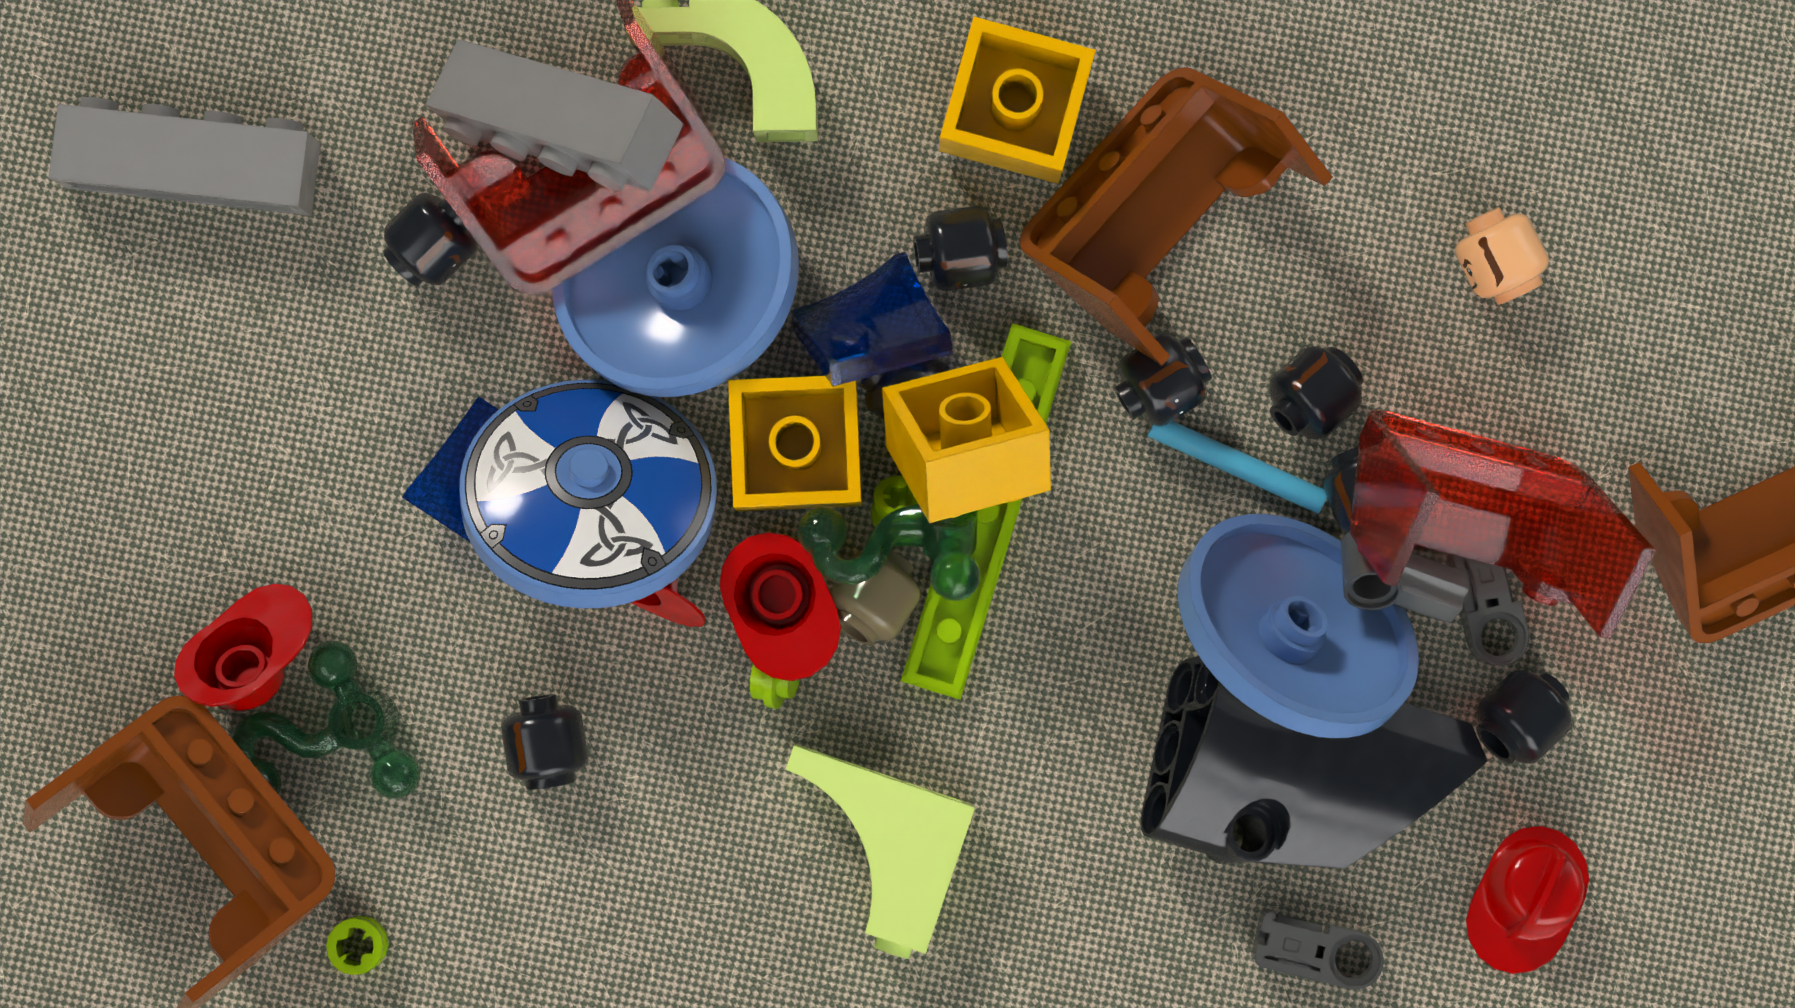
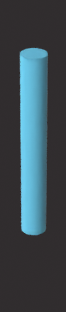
[1147,421,1327,514]

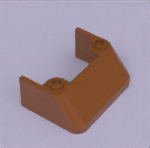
[1020,67,1333,365]
[1628,462,1795,643]
[22,695,335,1008]

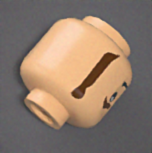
[1455,207,1549,305]

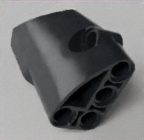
[1140,656,1488,869]

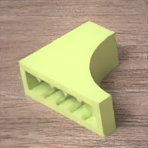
[786,744,975,959]

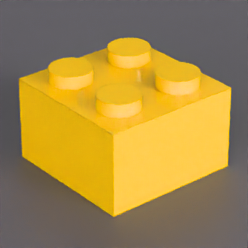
[939,16,1096,184]
[882,357,1051,523]
[728,374,862,512]

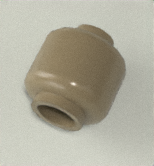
[829,549,921,646]

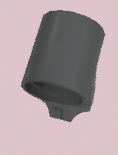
[1341,525,1469,623]

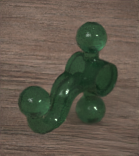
[797,504,981,601]
[231,640,420,799]

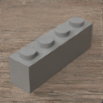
[425,39,684,192]
[48,97,321,216]

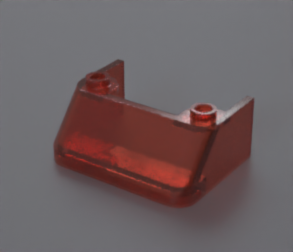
[412,0,726,295]
[1350,410,1656,639]

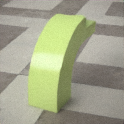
[626,0,818,142]

